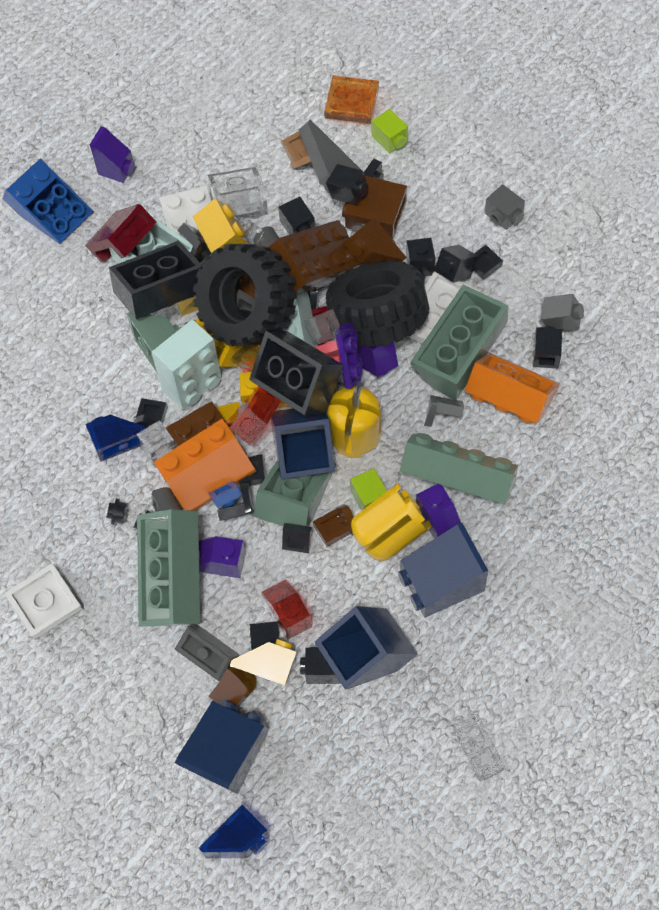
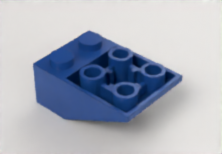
[2,158,94,244]

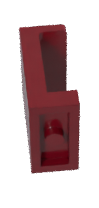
[85,203,157,262]

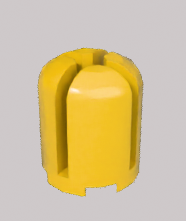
[327,386,381,458]
[351,482,432,562]

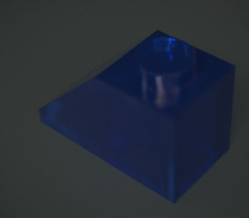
[85,414,150,462]
[198,804,270,859]

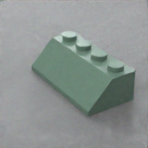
[410,284,509,400]
[399,433,518,505]
[137,509,201,627]

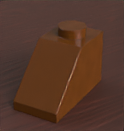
[344,217,407,264]

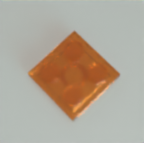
[324,75,379,124]

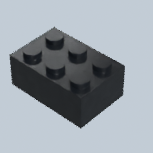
[109,240,203,319]
[249,330,343,415]

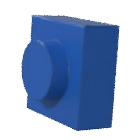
[208,481,242,508]

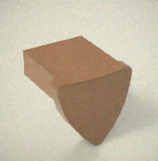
[280,132,311,169]

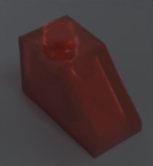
[226,386,281,445]
[261,579,312,640]

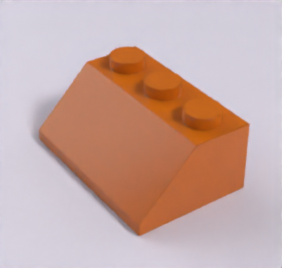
[464,352,560,423]
[154,419,256,511]

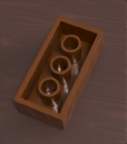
[269,220,361,295]

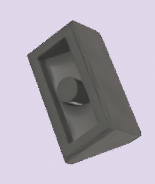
[175,624,239,681]

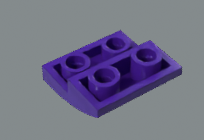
[335,322,363,389]

